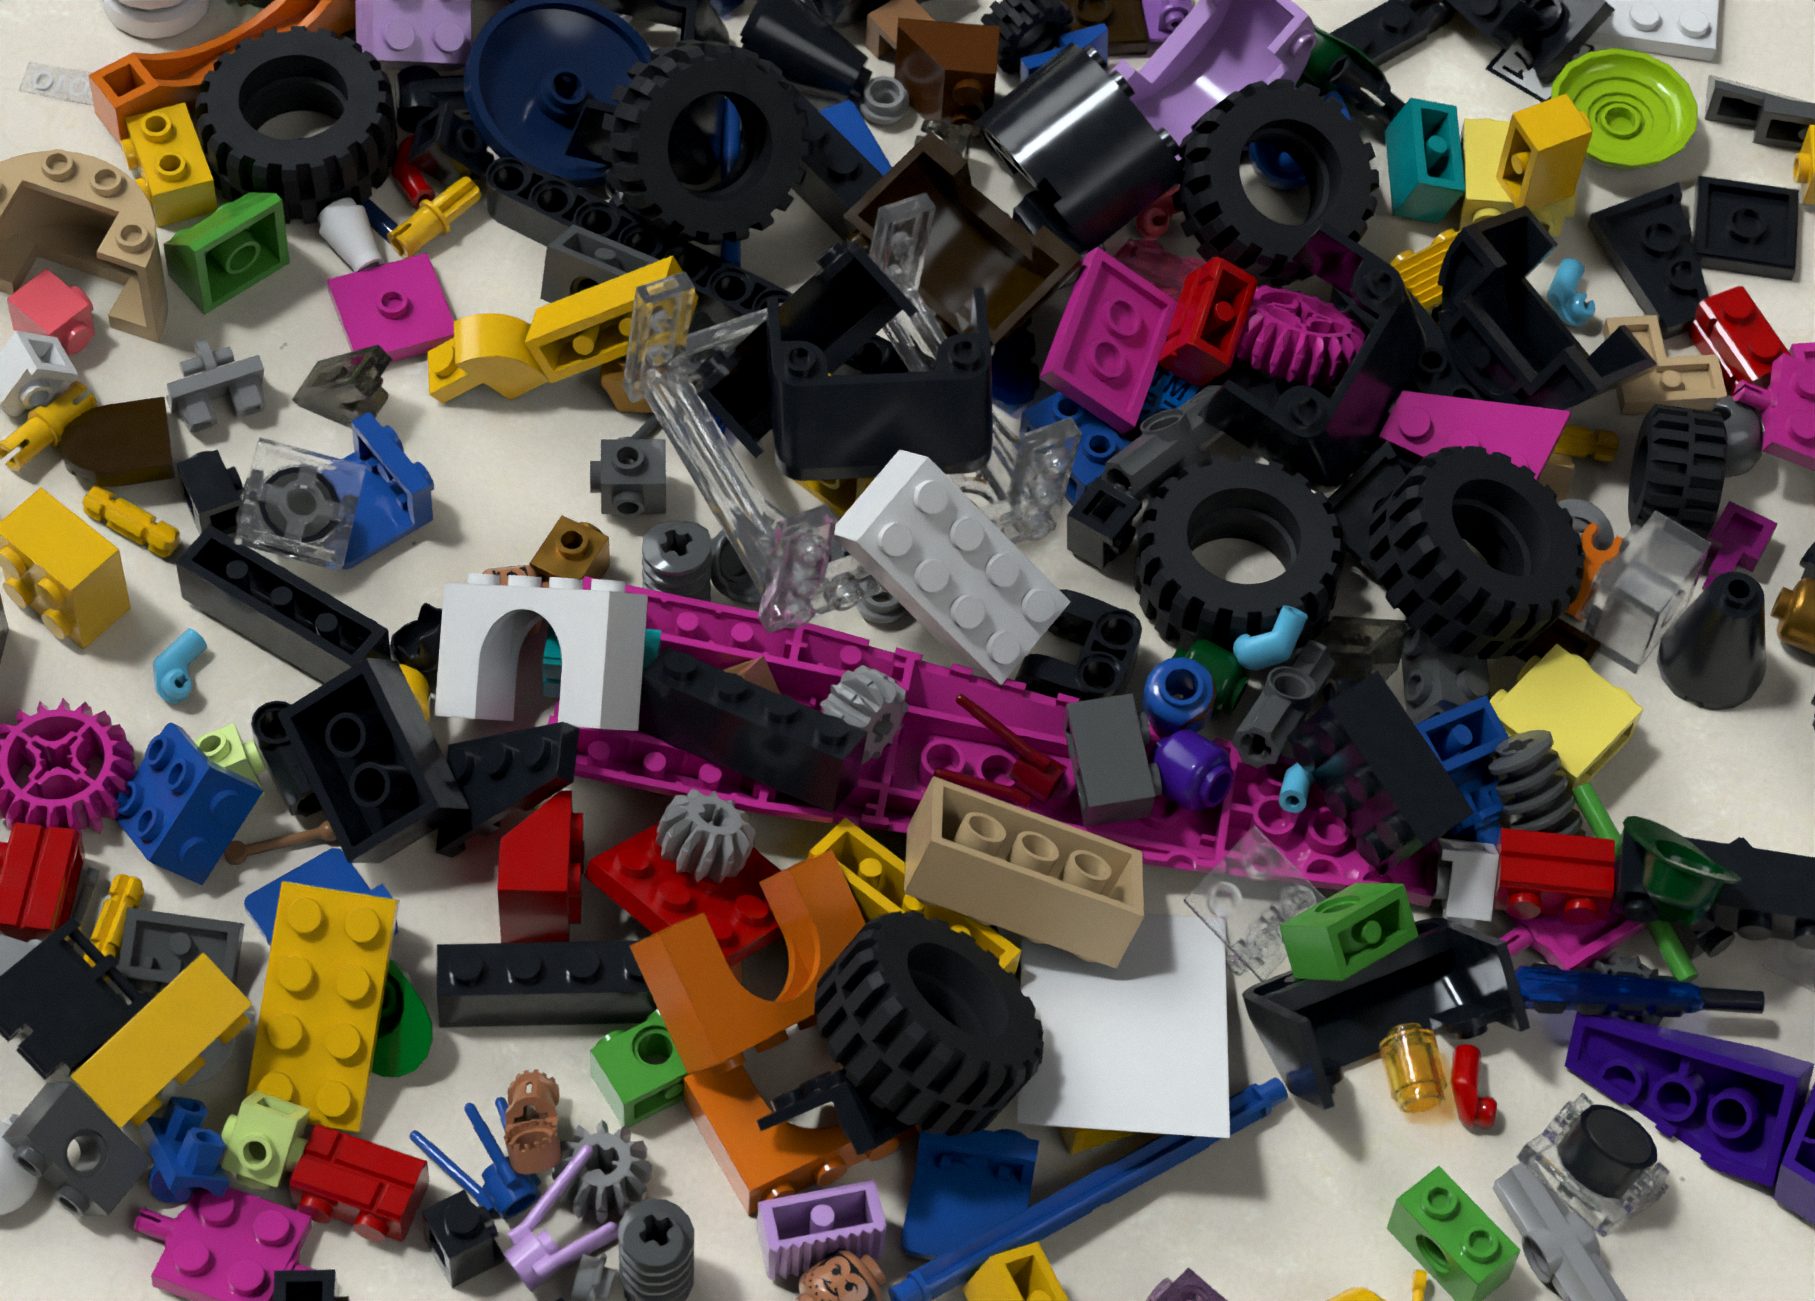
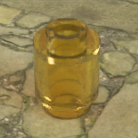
[1379,1023,1447,1113]

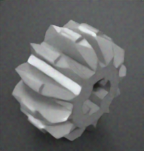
[820,665,909,765]
[655,789,756,884]
[552,1119,652,1225]

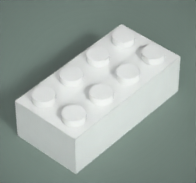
[829,449,1071,685]

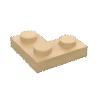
[1602,315,1727,415]

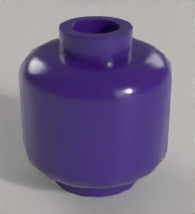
[1149,729,1234,812]

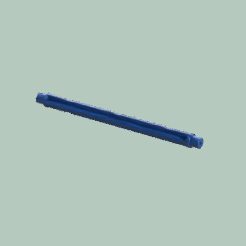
[888,1077,1288,1301]

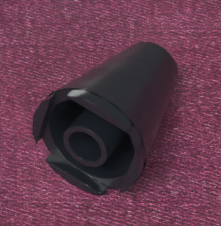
[740,0,873,102]
[1657,572,1766,710]

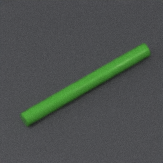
[1572,783,1699,985]

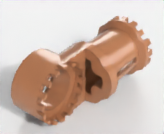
[504,1070,563,1174]

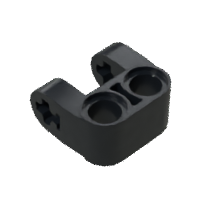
[1015,589,1142,702]

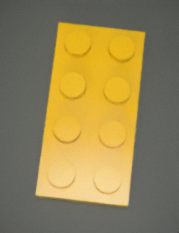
[246,881,400,1132]

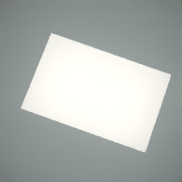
[1017,913,1230,1139]

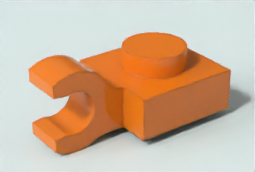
[1564,522,1625,622]

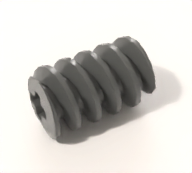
[642,520,712,602]
[1488,730,1586,836]
[618,1199,694,1301]

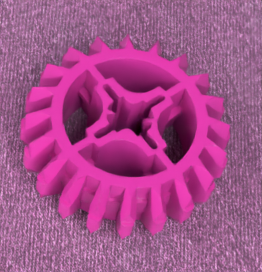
[1235,285,1366,388]
[0,698,136,838]

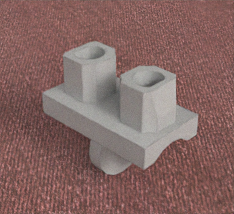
[166,338,265,433]

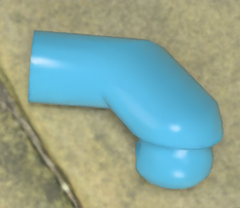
[1547,258,1595,326]
[1233,605,1308,671]
[153,628,207,703]
[1279,762,1316,813]

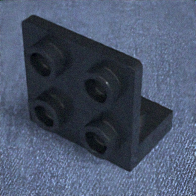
[756,1067,916,1156]

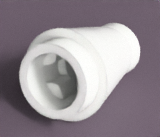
[318,198,384,272]

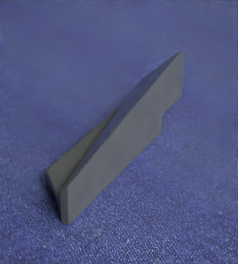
[1705,75,1815,150]

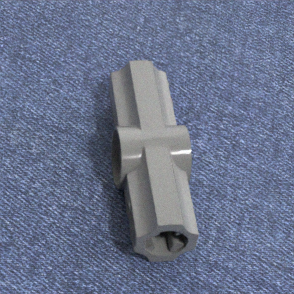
[1492,1160,1627,1301]

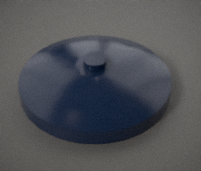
[464,0,652,187]

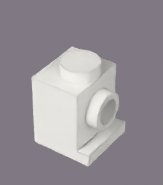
[0,331,79,417]
[1433,838,1499,927]

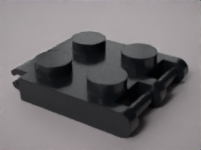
[0,917,153,1080]

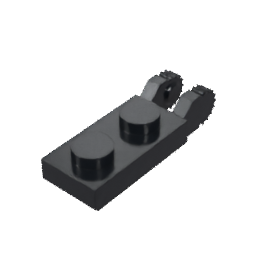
[1329,0,1456,67]

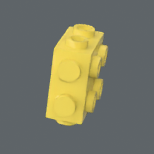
[1458,118,1576,237]
[1490,644,1644,792]

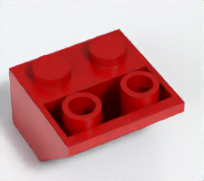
[497,790,585,943]

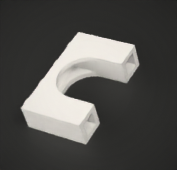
[434,573,648,731]

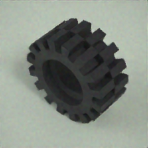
[980,0,1073,75]

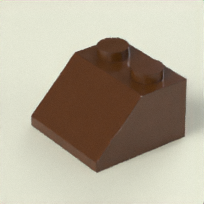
[894,18,1000,138]

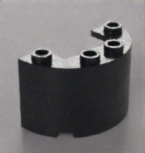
[974,43,1185,252]
[1437,206,1657,410]

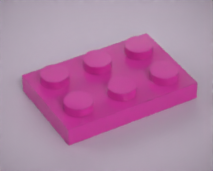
[1039,247,1178,434]

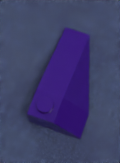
[1564,1011,1814,1187]

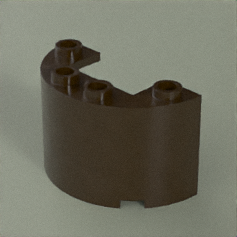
[843,131,1082,355]

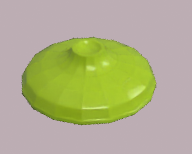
[1551,48,1698,170]

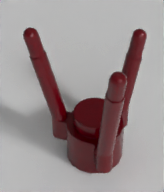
[934,694,1067,809]

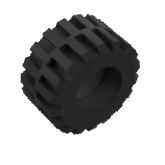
[1628,404,1727,545]

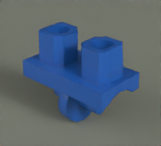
[139,1096,230,1203]

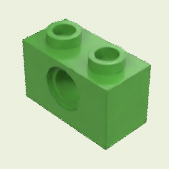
[1279,882,1419,981]
[590,1009,692,1128]
[1386,1166,1521,1301]

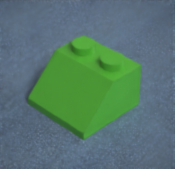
[163,192,290,315]

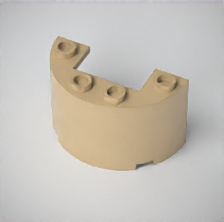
[0,149,168,343]

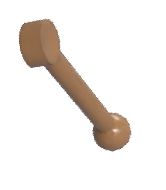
[224,820,337,865]

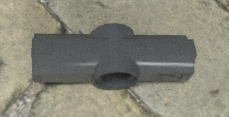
[1101,385,1225,499]
[1232,639,1336,769]

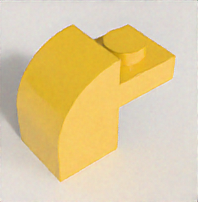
[428,313,549,403]

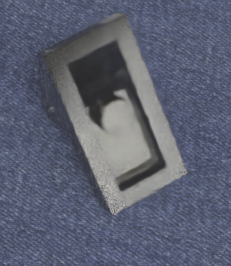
[292,345,392,429]

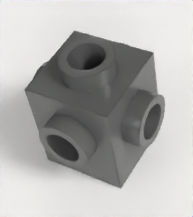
[590,437,666,517]

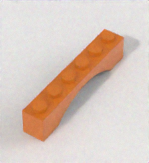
[88,0,356,146]

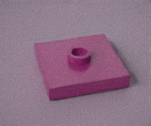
[327,253,454,371]

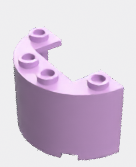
[1108,0,1317,161]

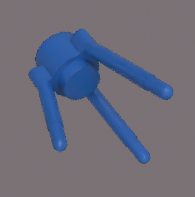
[409,1097,541,1219]

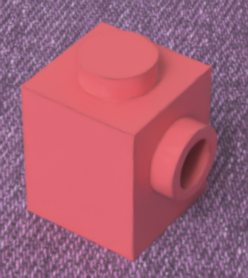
[7,268,95,356]

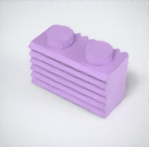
[757,1180,886,1281]

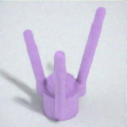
[503,1144,619,1292]

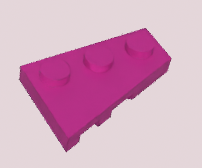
[1379,391,1571,481]

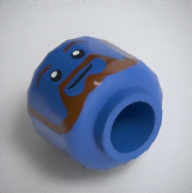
[1142,657,1217,737]

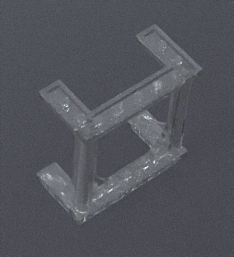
[623,192,1082,634]

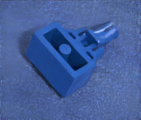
[1415,695,1509,848]

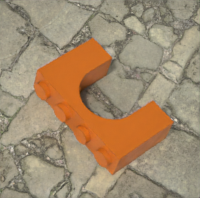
[629,849,866,1076]
[684,1064,921,1216]

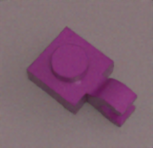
[1702,501,1778,590]

